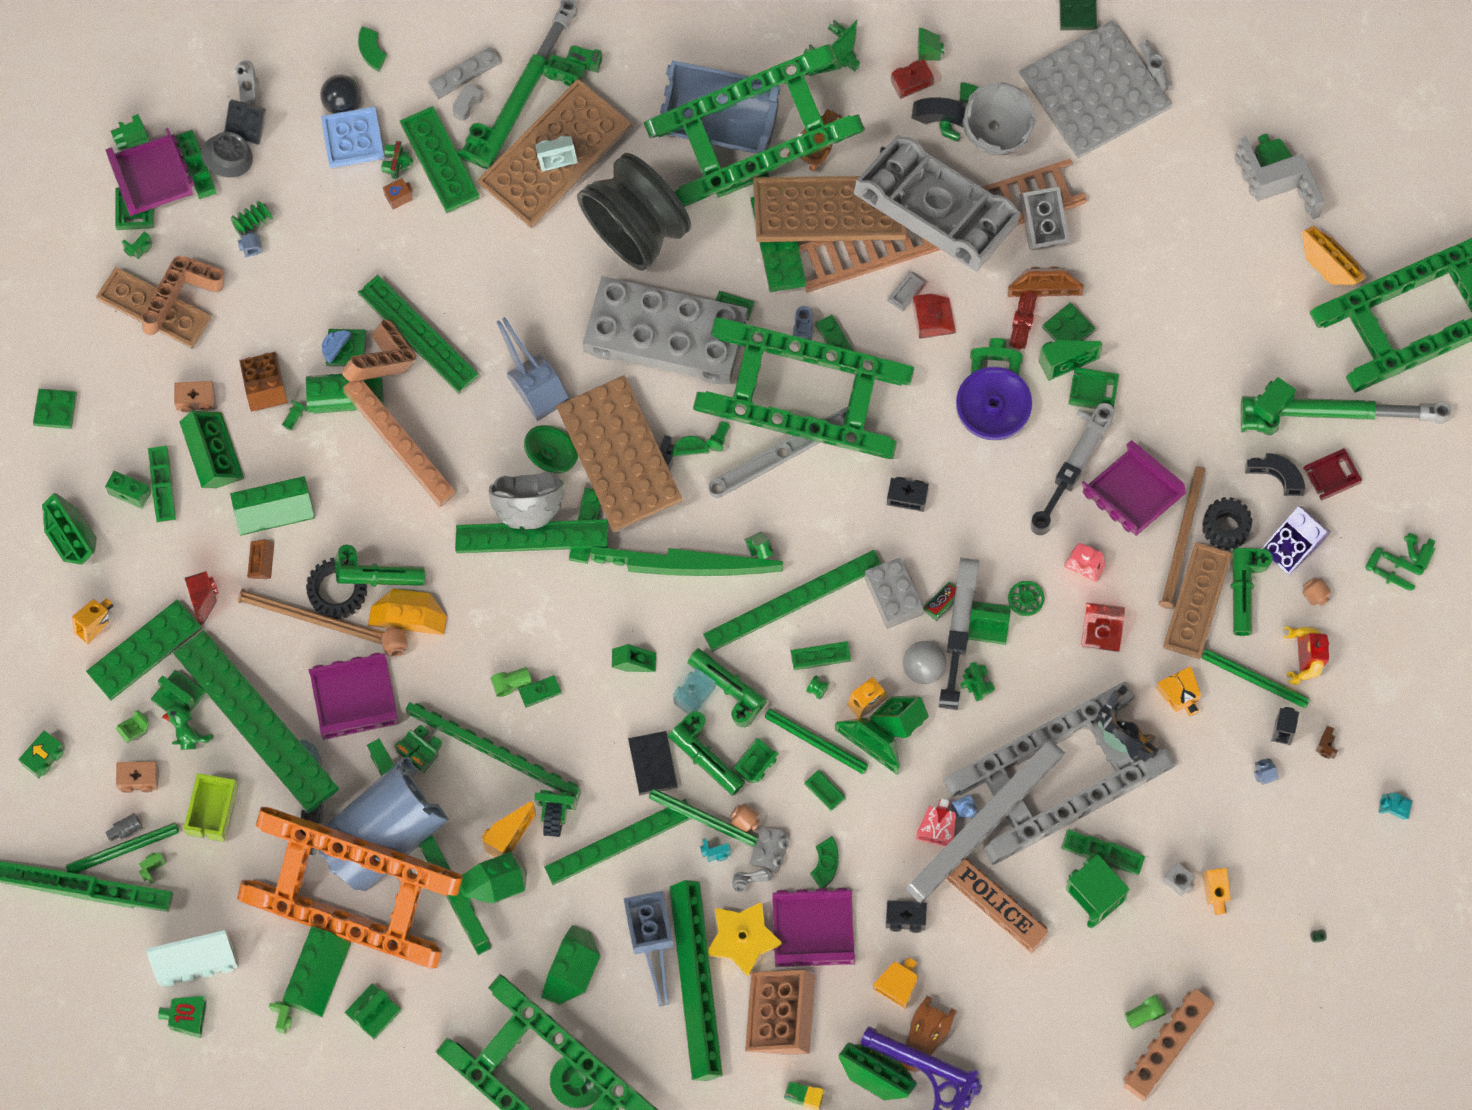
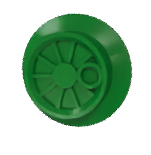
[550,1057,603,1108]

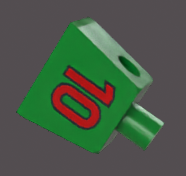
[158,996,207,1038]

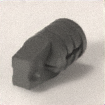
[105,813,143,841]

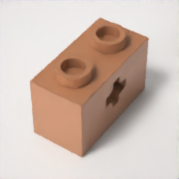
[174,381,215,412]
[116,761,159,793]

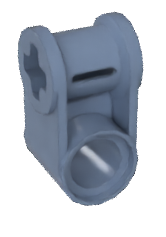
[793,306,812,340]

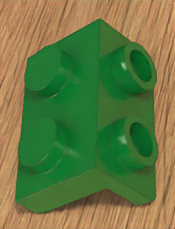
[543,54,586,86]
[732,738,779,783]

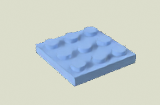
[321,107,385,168]

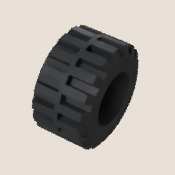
[1202,497,1253,550]

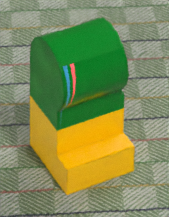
[784,1082,824,1110]

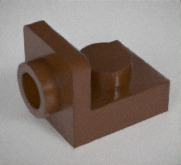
[1316,725,1338,759]

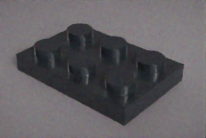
[628,731,678,796]

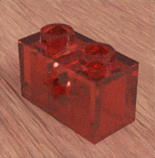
[891,59,934,99]

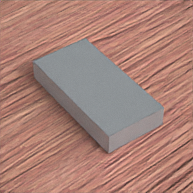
[888,272,925,312]

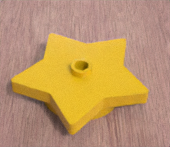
[708,902,781,976]

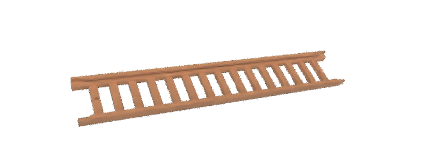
[799,158,1087,293]

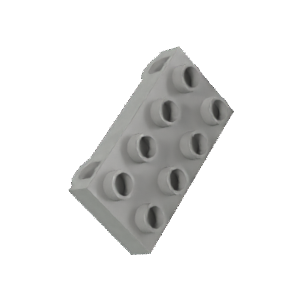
[853,135,1021,272]
[583,276,748,384]

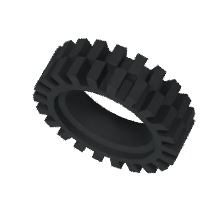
[306,558,367,619]

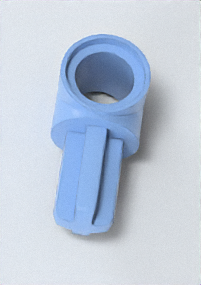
[951,794,977,819]

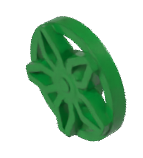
[1008,581,1044,616]

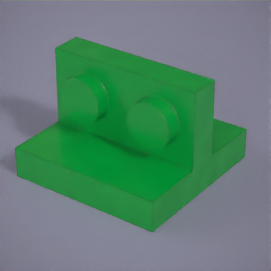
[968,601,1011,645]
[151,670,206,713]
[344,983,401,1040]

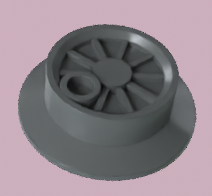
[201,132,253,178]

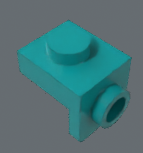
[1378,792,1412,820]
[700,838,731,862]

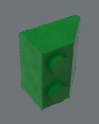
[870,696,929,738]

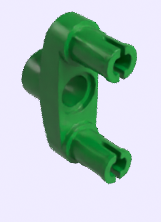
[970,338,1023,375]

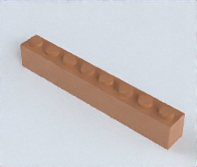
[343,380,455,508]

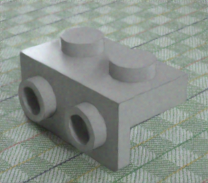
[750,827,790,873]

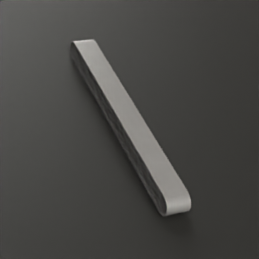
[906,739,1065,904]

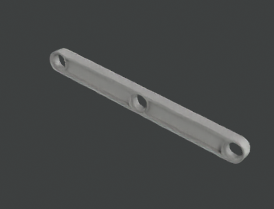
[709,407,847,498]

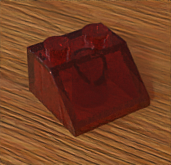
[912,293,956,339]
[185,571,219,625]
[1081,602,1125,652]

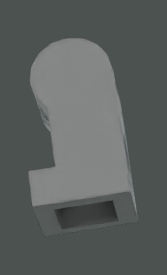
[453,83,484,121]

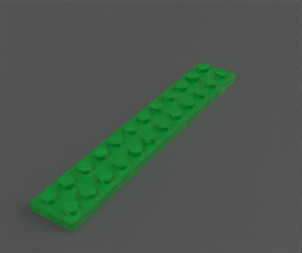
[173,630,340,814]

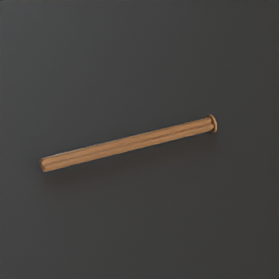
[1158,466,1205,609]
[238,588,383,645]

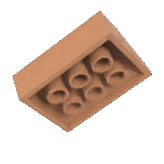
[745,970,815,1055]

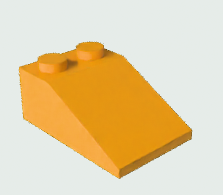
[482,801,536,857]

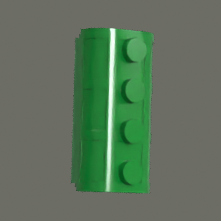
[306,373,384,414]

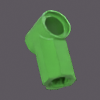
[490,667,532,697]
[1124,995,1167,1030]

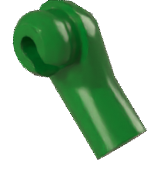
[939,121,961,142]

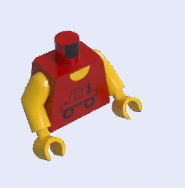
[1283,626,1329,685]

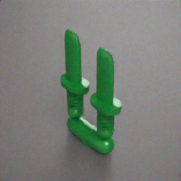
[1365,547,1424,591]

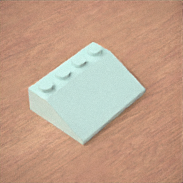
[146,930,238,987]

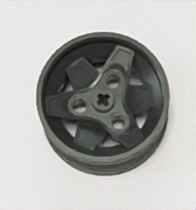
[577,153,692,271]

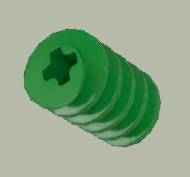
[231,201,273,237]

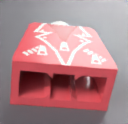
[1064,542,1105,582]
[916,799,956,847]

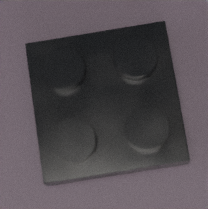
[224,99,266,145]

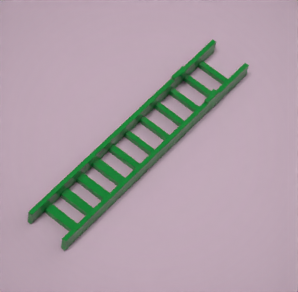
[367,738,491,956]

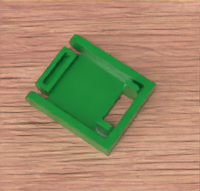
[115,187,154,230]
[1068,367,1119,409]

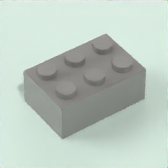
[1019,186,1070,250]
[865,557,923,629]

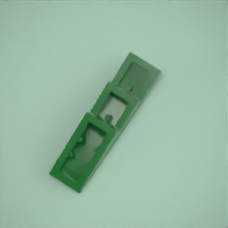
[175,130,217,200]
[148,445,176,522]
[1061,829,1145,875]

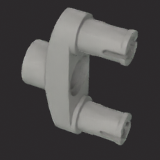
[235,60,259,106]

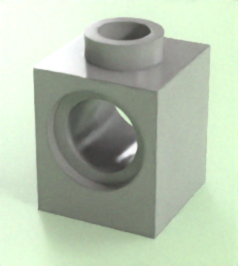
[1163,862,1195,896]

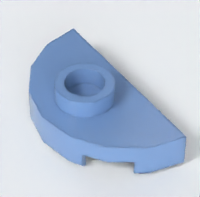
[322,330,352,364]

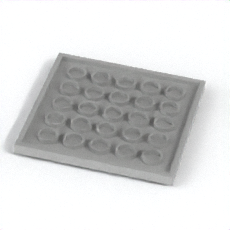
[1019,20,1172,159]

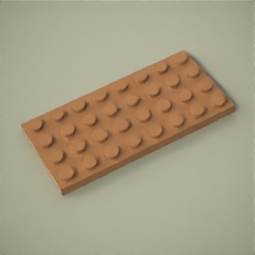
[477,79,632,228]
[753,176,906,242]
[556,375,683,532]

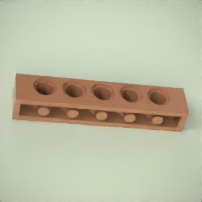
[1123,989,1215,1101]

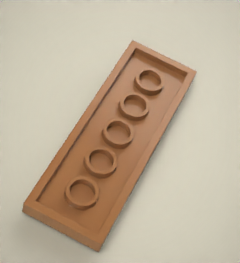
[96,267,212,349]
[1163,542,1232,660]

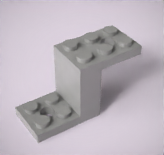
[1235,136,1324,219]

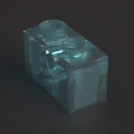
[673,669,716,714]

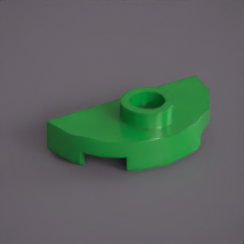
[672,435,710,457]

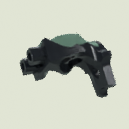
[1095,684,1160,762]

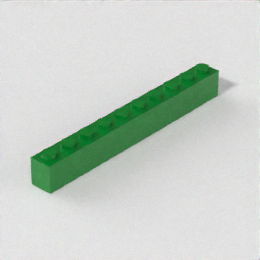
[669,880,723,1081]

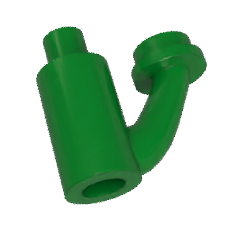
[1404,533,1435,570]

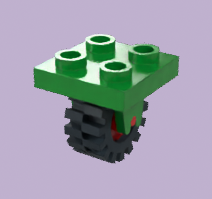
[534,790,577,837]

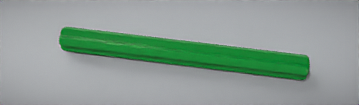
[1202,649,1310,708]
[765,709,868,774]
[649,789,758,847]
[66,823,179,873]

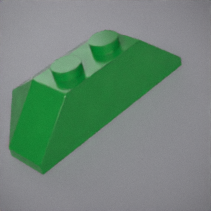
[42,493,97,565]
[835,718,900,775]
[460,852,527,904]
[541,925,601,1005]
[838,1042,917,1101]

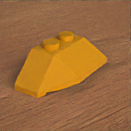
[1302,225,1366,285]
[368,589,447,635]

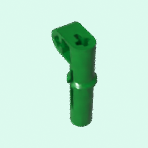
[335,544,425,587]
[1230,548,1273,636]
[687,648,768,728]
[668,711,745,796]

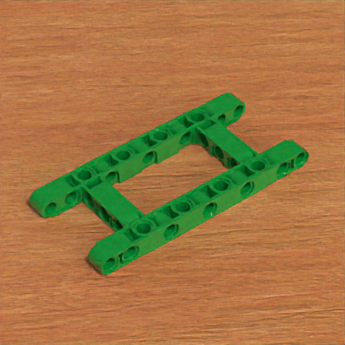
[644,44,865,207]
[1309,238,1472,392]
[693,318,914,459]
[435,974,658,1110]

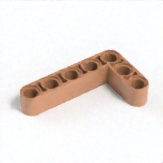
[142,256,224,335]
[342,320,416,381]

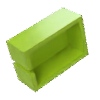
[183,773,238,842]

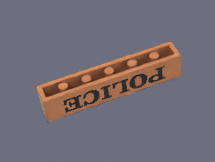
[946,857,1048,954]

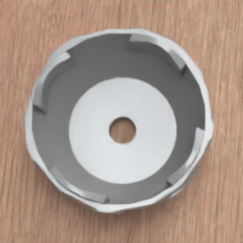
[963,82,1036,155]
[488,472,564,529]

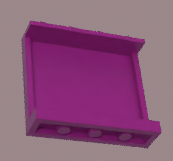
[105,128,194,216]
[1081,440,1186,536]
[308,653,399,740]
[772,888,855,967]

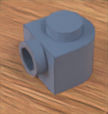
[238,233,262,257]
[1254,758,1278,785]

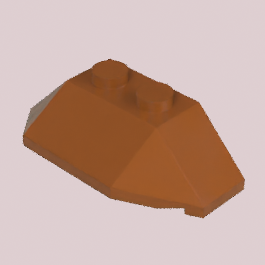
[1007,266,1084,297]

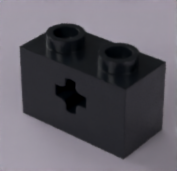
[886,477,929,512]
[1271,707,1299,745]
[886,900,927,933]

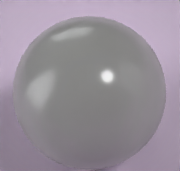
[903,641,946,684]

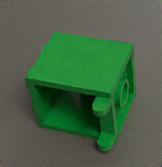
[1066,854,1130,928]

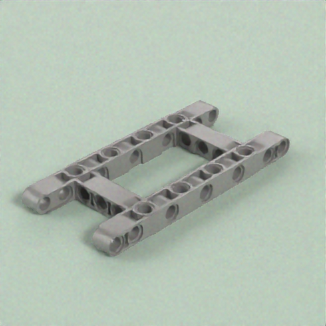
[943,682,1177,865]

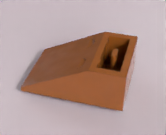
[239,351,288,412]

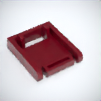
[1303,448,1362,501]

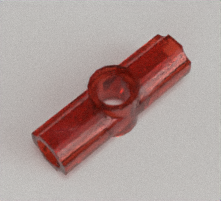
[1009,292,1037,350]

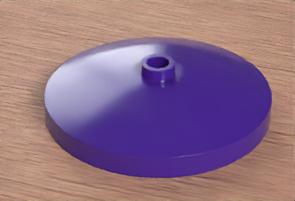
[956,367,1032,440]

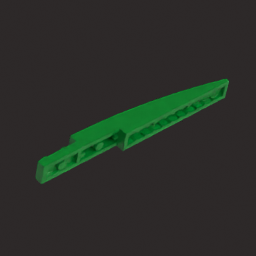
[590,546,783,576]
[0,861,174,912]

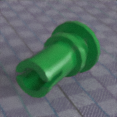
[281,400,308,431]
[706,421,730,452]

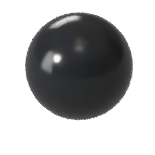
[320,74,361,114]

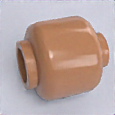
[1302,577,1331,606]
[381,627,408,657]
[730,804,760,832]

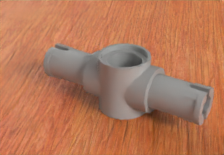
[1139,40,1172,92]

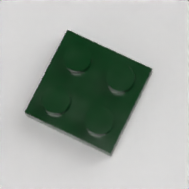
[1059,0,1097,30]

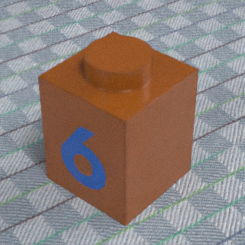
[383,178,413,210]

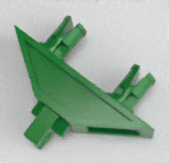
[803,20,860,76]

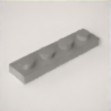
[428,46,500,99]

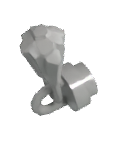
[732,868,772,892]

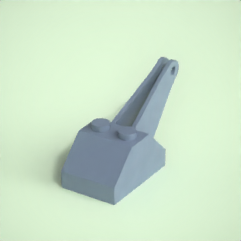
[496,317,569,421]
[623,891,673,1007]

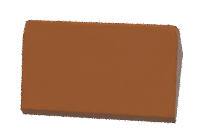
[247,539,274,579]

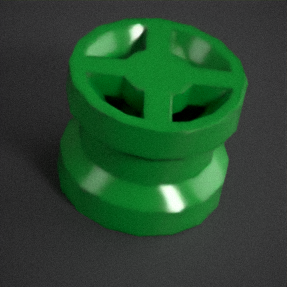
[806,675,829,700]

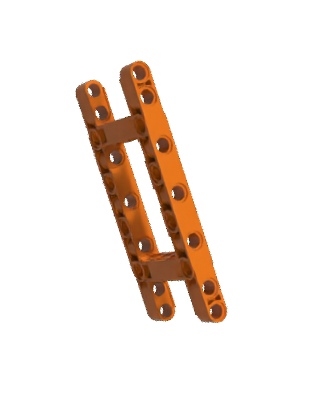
[237,807,463,969]

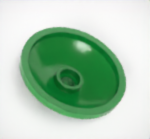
[524,425,578,473]

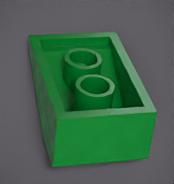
[1039,340,1102,381]

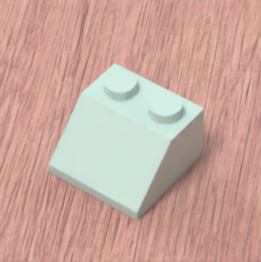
[535,136,578,172]

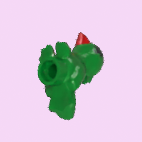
[162,704,214,750]

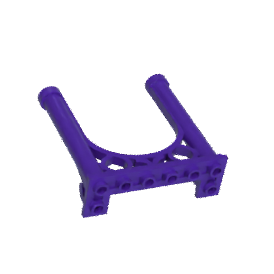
[861,1026,983,1110]

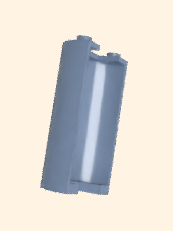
[660,60,781,154]
[319,756,449,891]

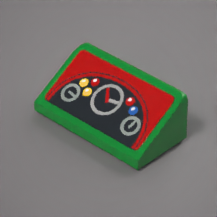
[923,582,956,621]

